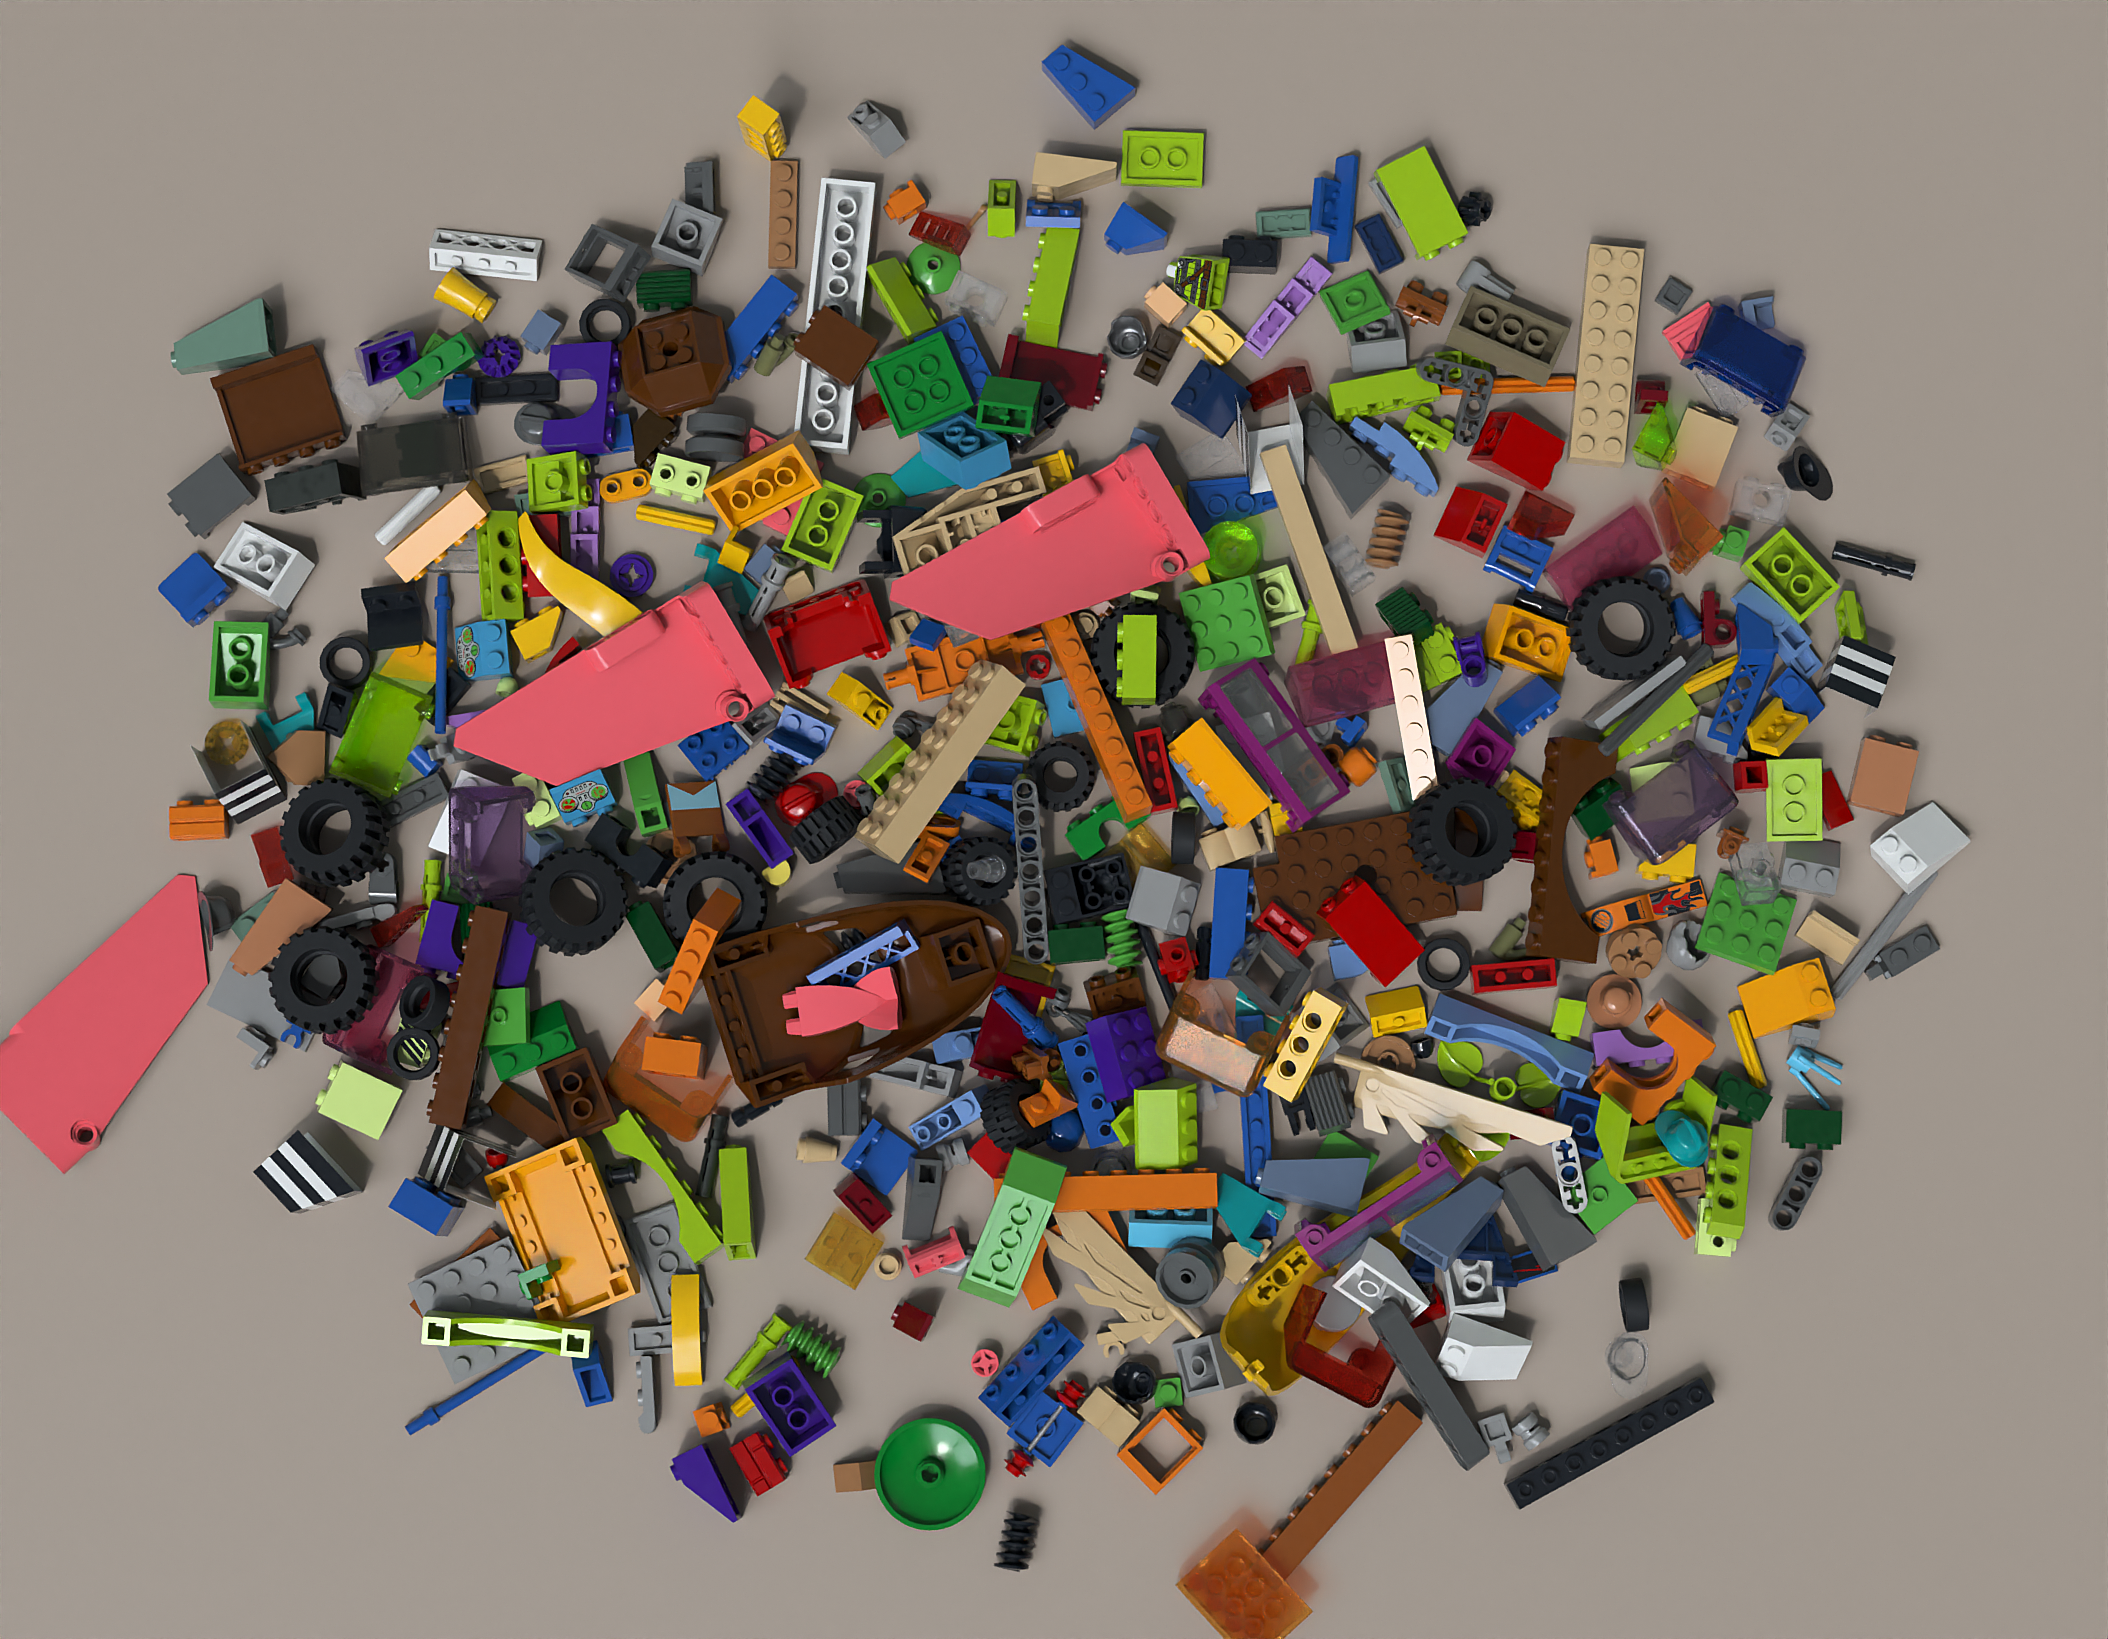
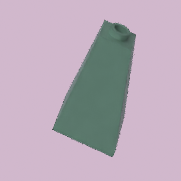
[171,298,278,375]

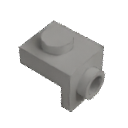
[236,1027,274,1070]

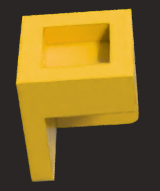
[717,525,754,574]
[1268,803,1303,836]

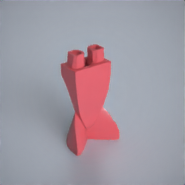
[782,967,903,1037]

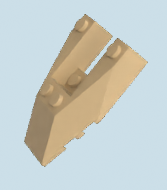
[892,466,1046,575]

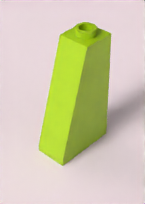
[719,1145,756,1261]

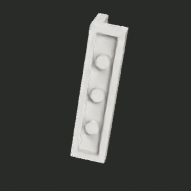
[429,229,542,281]

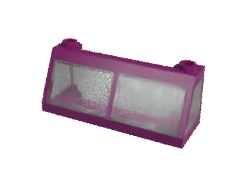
[1198,658,1351,833]

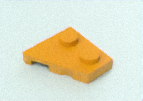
[379,640,455,684]

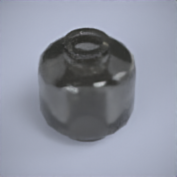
[1156,702,1196,742]

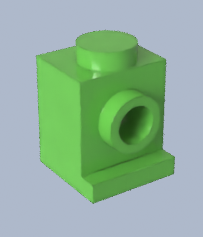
[1712,525,1750,562]

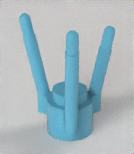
[1786,1045,1843,1111]

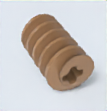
[1364,509,1410,569]

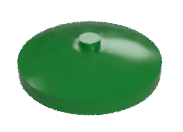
[874,1418,986,1531]

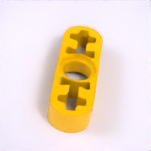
[1247,1246,1313,1307]

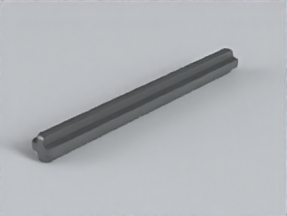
[1598,644,1714,757]

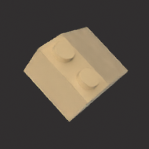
[1032,152,1117,202]

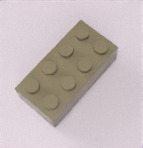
[1445,286,1571,387]

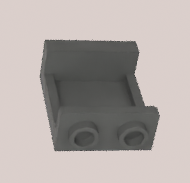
[167,454,256,539]

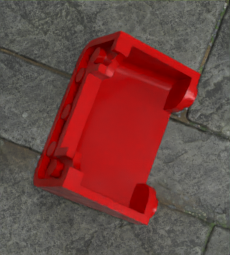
[763,579,892,689]

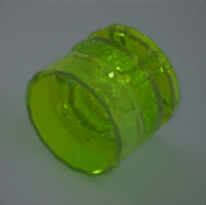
[1203,521,1261,581]

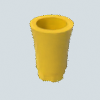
[433,267,497,323]

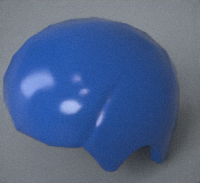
[1045,1110,1084,1153]

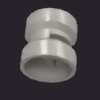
[936,1137,970,1172]
[1511,1412,1550,1451]

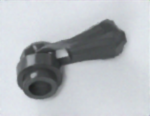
[892,711,935,740]
[1046,987,1093,1035]

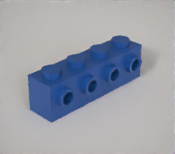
[726,274,799,384]
[1209,868,1254,981]
[1057,1034,1119,1149]
[978,1316,1084,1427]

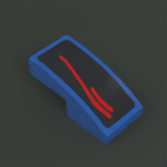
[1510,1250,1558,1284]

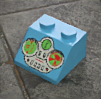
[455,619,514,682]
[549,769,618,827]

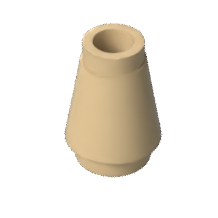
[796,1136,837,1163]

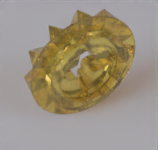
[205,722,249,765]

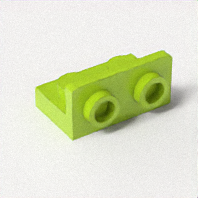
[1834,591,1869,645]

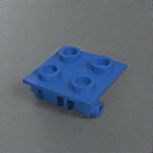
[678,722,749,782]

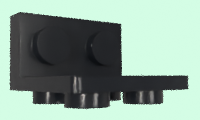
[361,581,423,651]

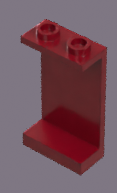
[999,334,1108,411]
[969,971,1057,1083]

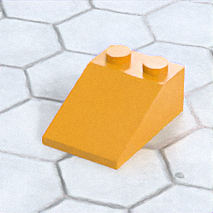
[1482,603,1571,682]
[1737,958,1836,1039]

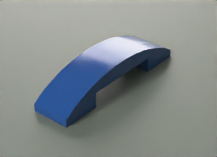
[938,793,1036,848]

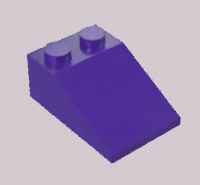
[354,329,418,387]
[670,1443,742,1523]

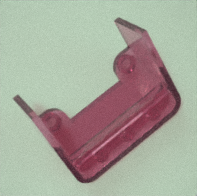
[322,944,438,1075]

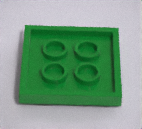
[867,331,975,439]

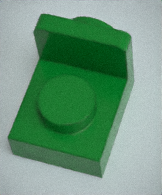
[518,1259,561,1300]

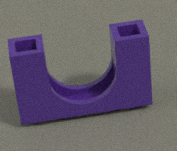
[541,341,622,455]
[415,899,537,989]

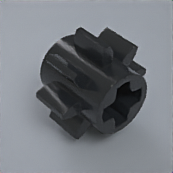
[1458,192,1492,226]

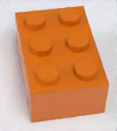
[641,1032,708,1080]

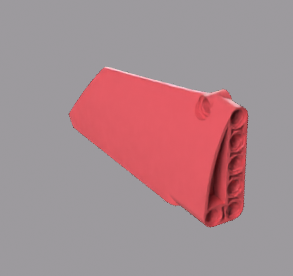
[889,443,1210,640]
[453,581,775,786]
[0,875,208,1174]

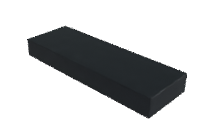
[475,373,558,406]

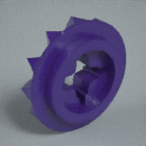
[478,335,521,378]
[610,554,654,598]

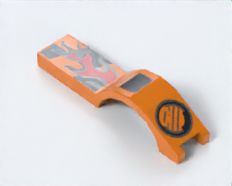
[1580,879,1708,937]

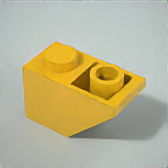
[510,605,564,664]
[827,672,893,731]
[1635,841,1697,884]

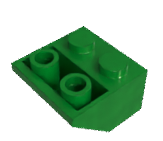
[975,376,1042,437]

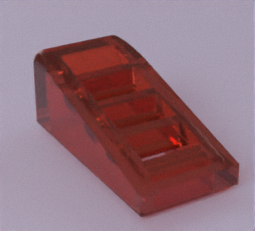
[909,211,971,256]
[370,904,429,948]

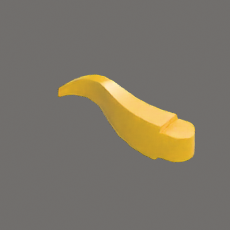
[518,511,643,637]

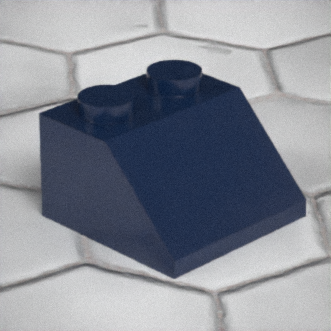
[1170,359,1253,440]

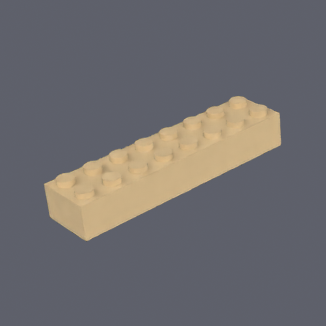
[1567,244,1644,468]
[854,659,1026,864]

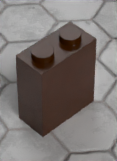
[793,305,880,391]

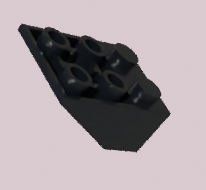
[1043,852,1133,925]

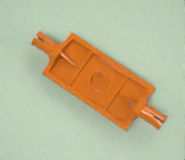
[883,630,1045,703]

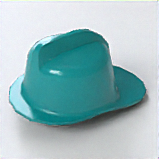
[1655,1110,1709,1168]

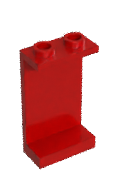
[1316,875,1425,988]

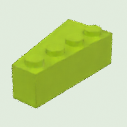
[1326,364,1441,425]

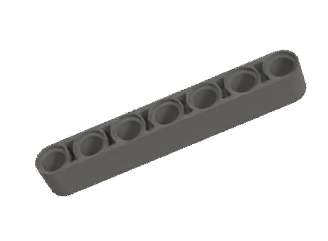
[1011,773,1049,964]
[1368,1300,1490,1471]

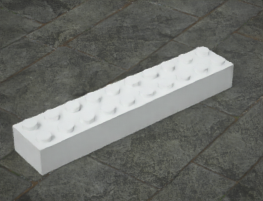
[794,178,877,455]

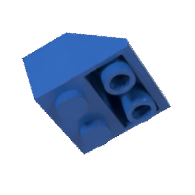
[1493,675,1561,737]

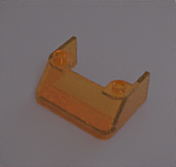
[1155,969,1291,1097]
[603,1016,735,1142]

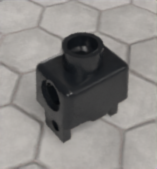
[994,381,1069,455]
[857,505,927,579]

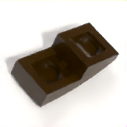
[1133,325,1183,386]

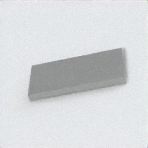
[1581,654,1686,729]
[207,956,330,1052]
[623,1202,713,1326]

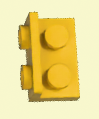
[1181,310,1247,366]
[1496,770,1542,833]

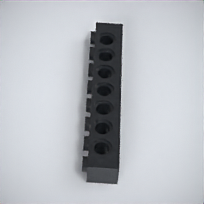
[1503,1377,1715,1510]

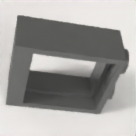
[564,224,651,303]
[1225,932,1312,1016]

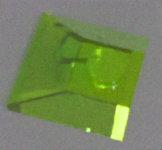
[1632,402,1677,471]

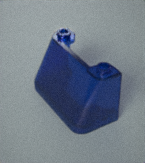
[1679,304,1806,418]

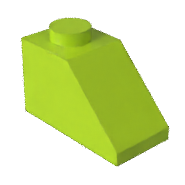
[988,180,1016,238]
[1549,997,1587,1042]

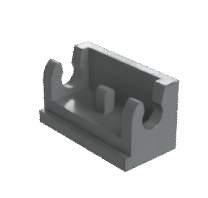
[684,161,716,216]

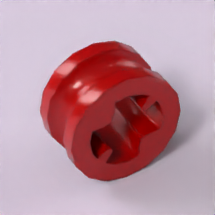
[1026,654,1050,680]

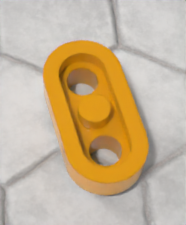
[600,469,652,504]

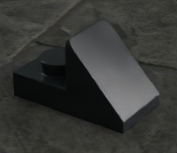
[316,682,359,738]

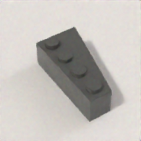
[1299,401,1390,520]

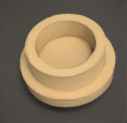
[1073,613,1098,640]
[874,1252,902,1280]

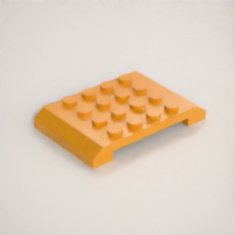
[484,1137,640,1322]

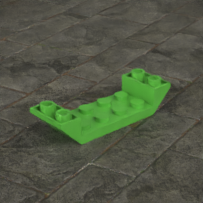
[957,1147,1067,1308]

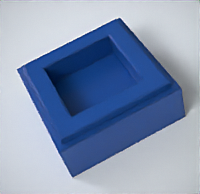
[909,619,948,652]

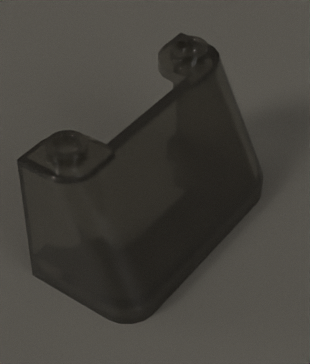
[356,412,474,497]

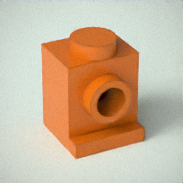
[883,180,927,225]
[1583,836,1619,880]
[693,1401,731,1438]

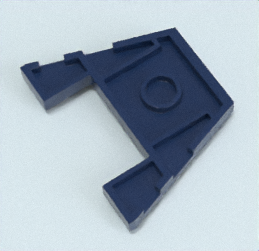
[1409,1215,1518,1287]

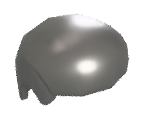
[1107,315,1149,359]

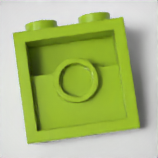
[526,451,592,514]
[1415,623,1462,693]
[984,696,1047,757]

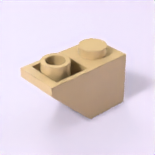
[1220,1239,1272,1285]

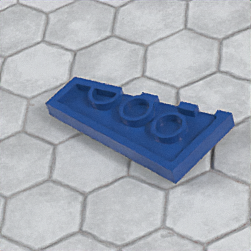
[1187,477,1278,534]

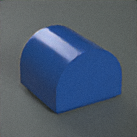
[407,745,443,778]

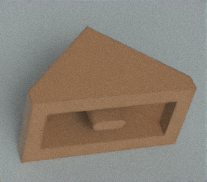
[833,1460,876,1493]

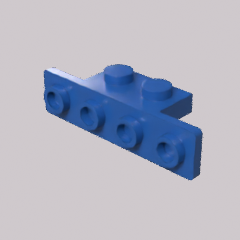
[1310,155,1359,264]

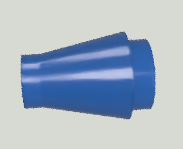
[1670,597,1703,640]

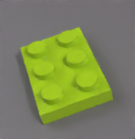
[1121,130,1204,188]
[1765,757,1823,842]

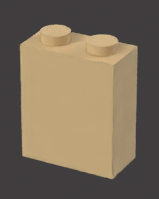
[1661,407,1738,492]

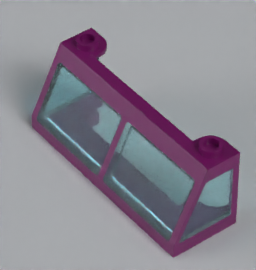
[1294,1133,1464,1272]

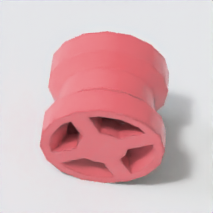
[843,780,866,809]
[971,1349,999,1377]

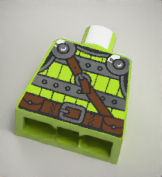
[1166,254,1230,311]

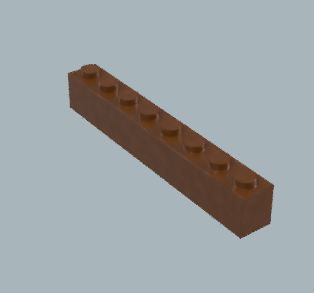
[426,905,512,1130]

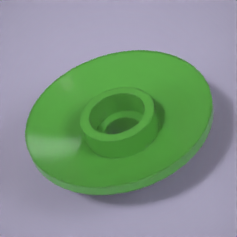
[907,241,960,295]
[853,473,906,528]

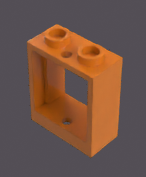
[1117,1407,1203,1495]

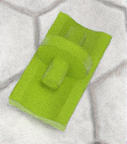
[1402,405,1455,453]

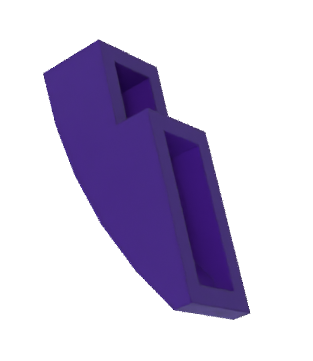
[726,788,794,869]

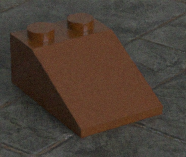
[535,1047,618,1142]

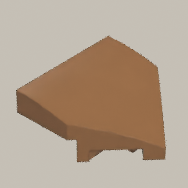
[266,730,325,785]

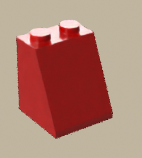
[1467,412,1566,491]

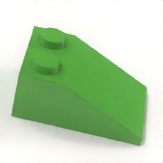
[209,621,270,710]

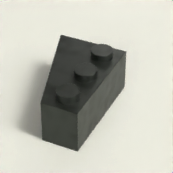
[264,459,367,515]

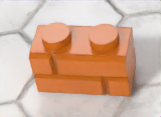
[169,799,229,841]

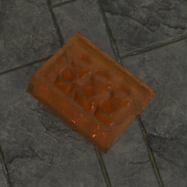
[1649,477,1724,576]
[1175,1528,1313,1639]

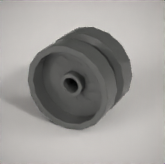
[685,413,747,462]
[1155,1237,1225,1309]

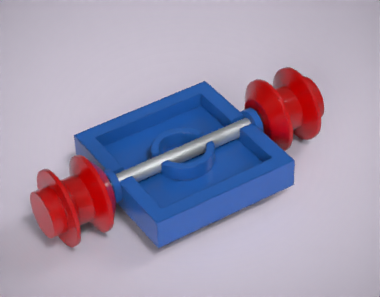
[1004,1379,1086,1478]

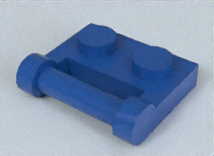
[1026,199,1081,228]
[1483,525,1553,593]

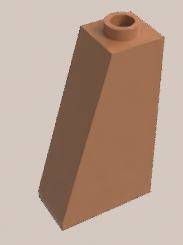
[229,878,333,977]

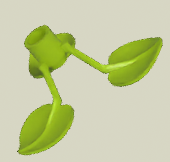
[1437,1041,1561,1162]

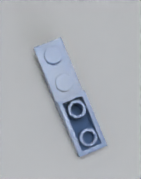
[1349,417,1439,497]
[1730,582,1823,682]

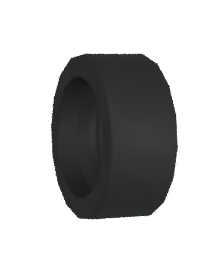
[579,299,632,348]
[320,637,373,690]
[1171,812,1195,864]
[1417,938,1470,991]
[399,975,451,1031]
[387,1028,440,1080]
[1619,1278,1649,1333]

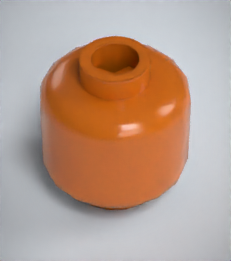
[1338,746,1377,787]

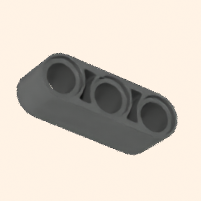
[1768,1157,1823,1231]

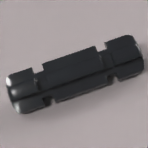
[1194,927,1212,981]
[731,1099,783,1128]

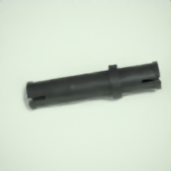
[695,1114,729,1198]

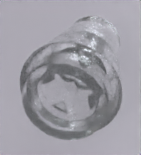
[967,855,1006,883]

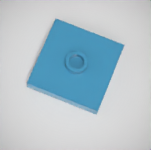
[1041,679,1084,738]

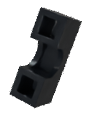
[585,813,674,889]

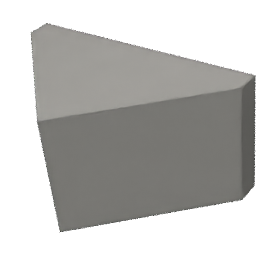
[732,702,780,749]

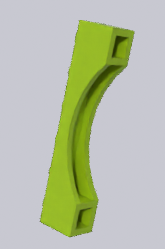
[602,1109,724,1265]
[421,1310,594,1358]

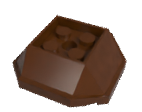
[618,306,732,418]

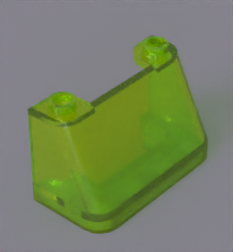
[328,671,435,798]

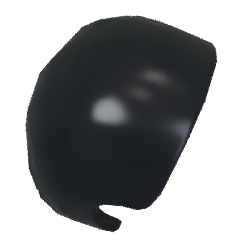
[1112,1362,1158,1404]
[1233,1401,1276,1445]

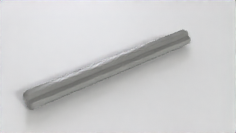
[1830,871,1938,1000]

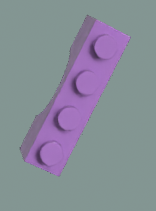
[1589,1019,1703,1068]

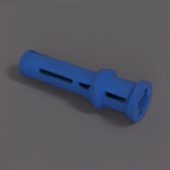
[992,985,1059,1050]

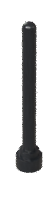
[1134,922,1193,1034]

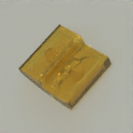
[1101,823,1177,891]
[805,1212,884,1290]

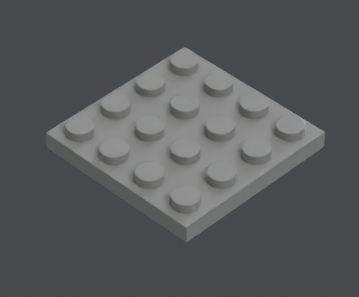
[408,1236,540,1384]

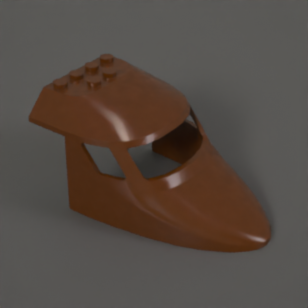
[702,900,1012,1108]

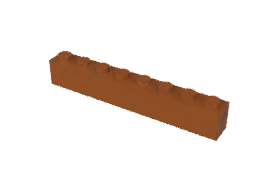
[1250,1400,1423,1591]

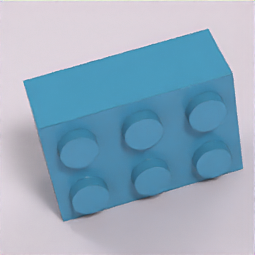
[917,412,1012,490]

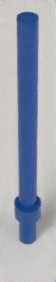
[434,576,451,734]
[405,1349,546,1436]

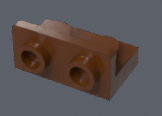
[1083,967,1147,1020]

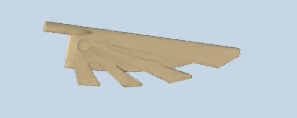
[1334,1052,1573,1151]
[1043,1212,1204,1344]

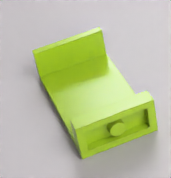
[1373,146,1468,261]

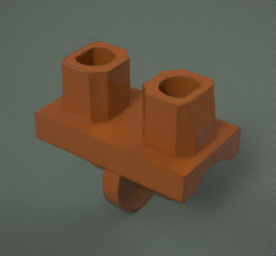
[1395,280,1448,327]
[1011,1043,1061,1082]

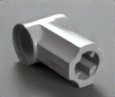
[1456,261,1514,302]

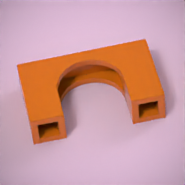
[658,888,742,1015]
[1589,998,1716,1126]
[1021,1211,1128,1311]

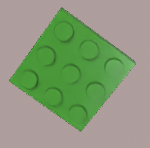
[1178,573,1276,672]
[1694,872,1797,976]

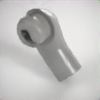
[939,1249,975,1276]

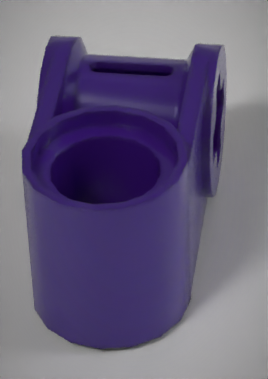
[1453,631,1488,687]

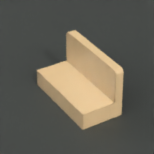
[1794,910,1860,966]

